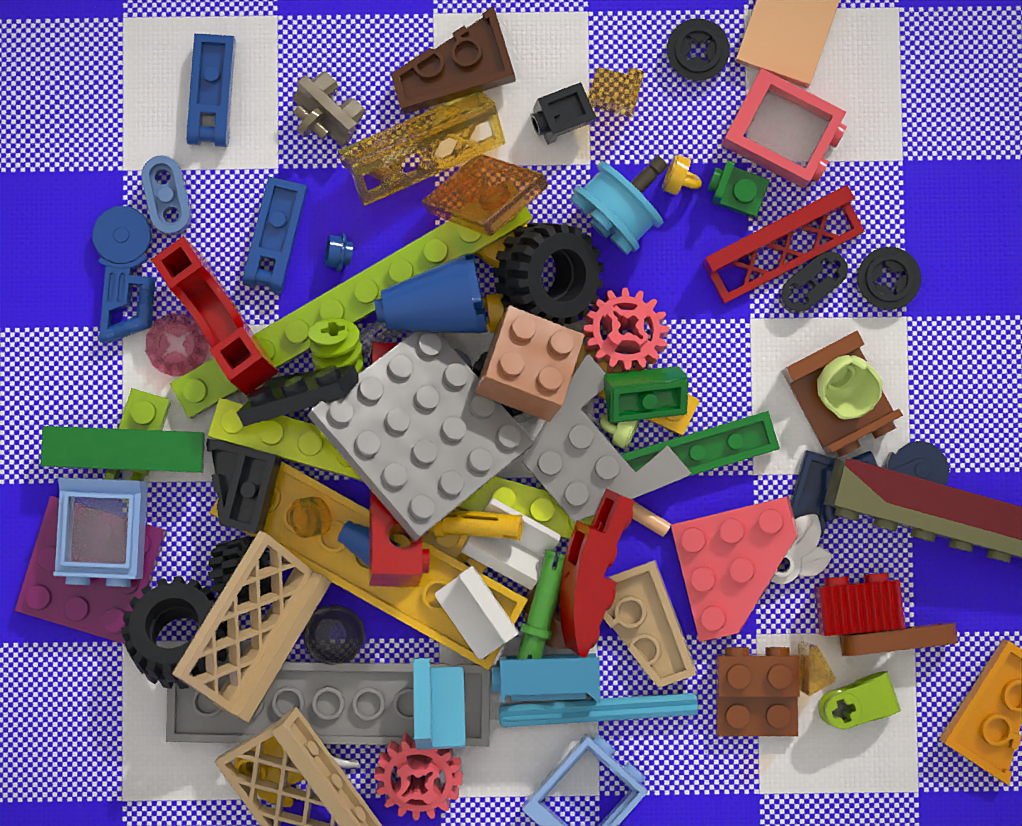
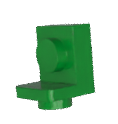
[708,160,770,219]

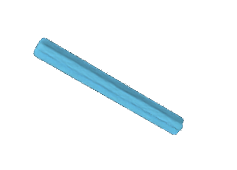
[499,693,698,727]

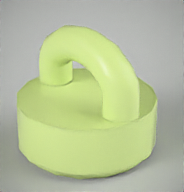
[600,414,640,449]

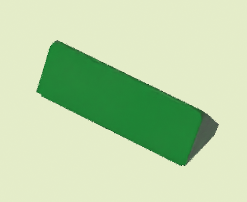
[604,366,689,423]

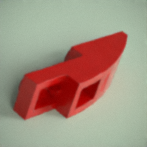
[560,488,635,658]

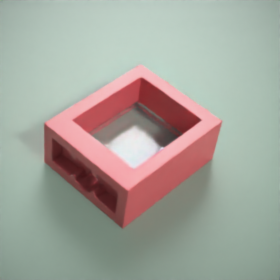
[721,68,847,189]

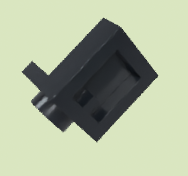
[531,82,596,144]

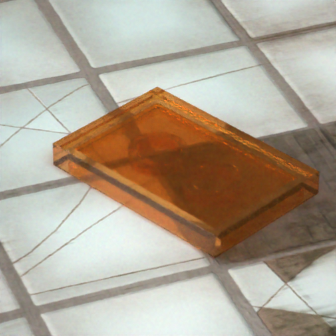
[421,153,549,236]

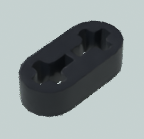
[779,252,848,314]

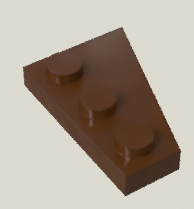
[391,6,516,115]

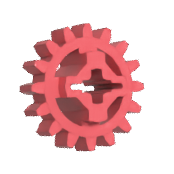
[581,288,670,373]
[374,733,463,820]

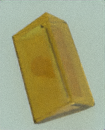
[798,641,836,696]

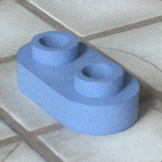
[141,156,192,235]

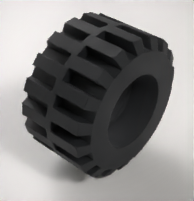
[493,223,604,326]
[121,577,228,689]

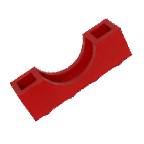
[151,236,279,395]

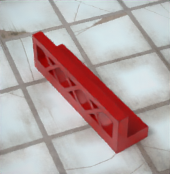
[702,185,865,304]

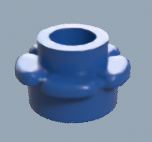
[324,233,353,272]

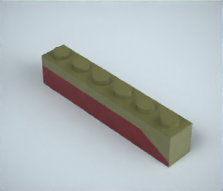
[824,458,1022,563]

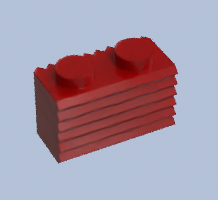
[814,572,905,636]

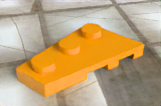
[939,639,1022,785]

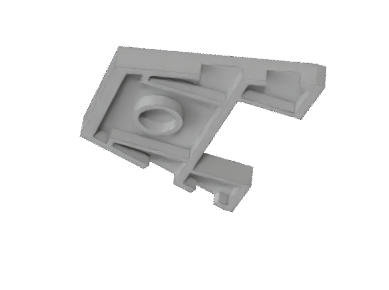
[522,354,691,523]

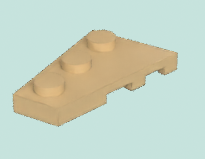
[603,560,698,688]

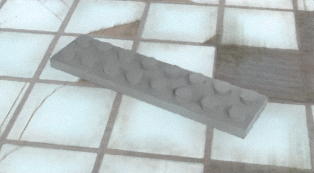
[166,661,490,746]

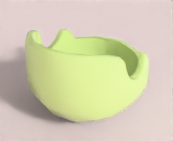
[817,355,883,420]

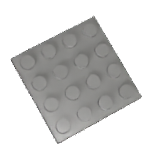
[307,331,534,541]

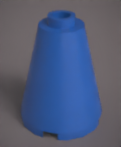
[374,253,488,334]

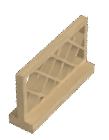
[172,531,332,723]
[214,707,382,826]

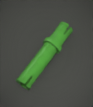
[516,549,566,659]

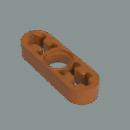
[840,622,958,656]

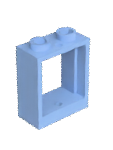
[522,733,648,826]

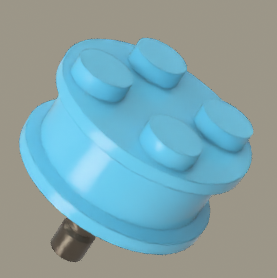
[570,155,669,255]

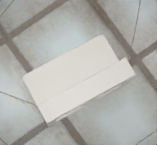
[461,498,561,590]
[435,566,520,659]

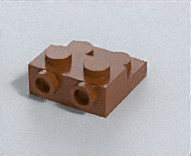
[715,647,800,736]

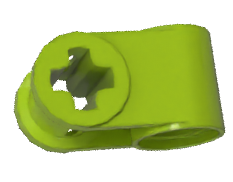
[818,671,901,729]

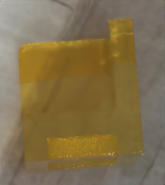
[588,67,644,117]

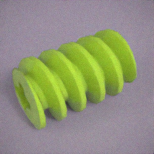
[307,318,365,374]

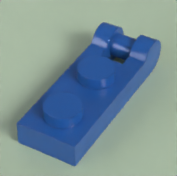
[186,33,236,147]
[243,176,308,294]

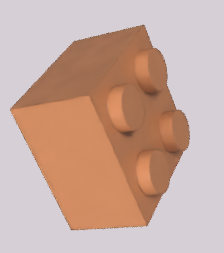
[474,305,585,422]

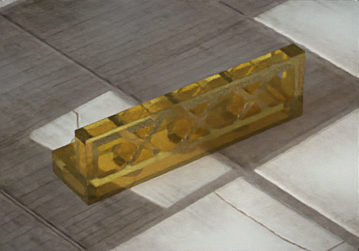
[338,92,506,206]

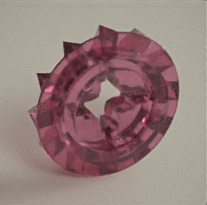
[145,313,209,376]

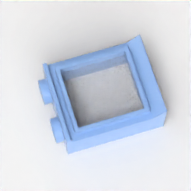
[53,477,148,587]

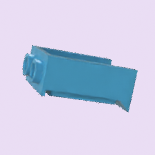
[492,653,601,704]

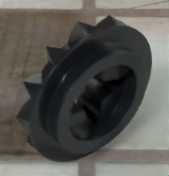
[666,18,730,82]
[857,247,921,310]

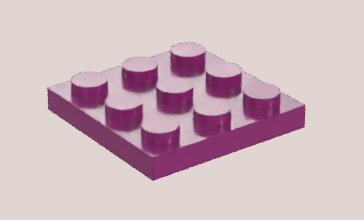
[14,496,167,644]

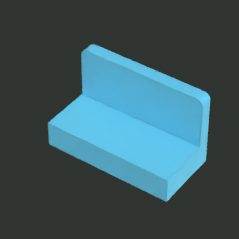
[413,658,466,750]

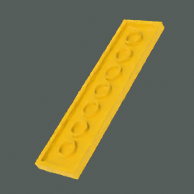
[209,461,528,671]

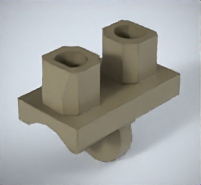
[292,72,365,147]

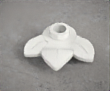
[771,514,832,584]

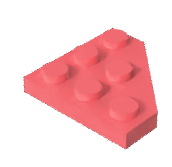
[671,496,799,642]

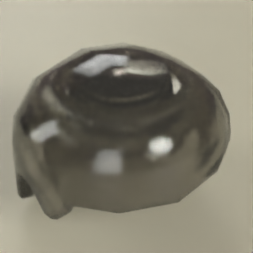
[302,604,366,666]

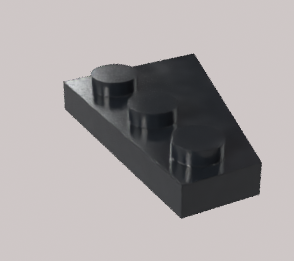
[237,365,359,426]

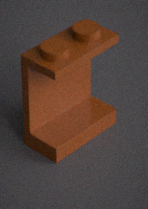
[782,330,903,457]

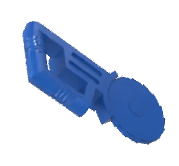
[92,206,156,343]

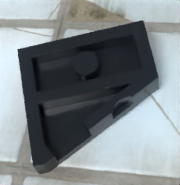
[206,438,282,534]

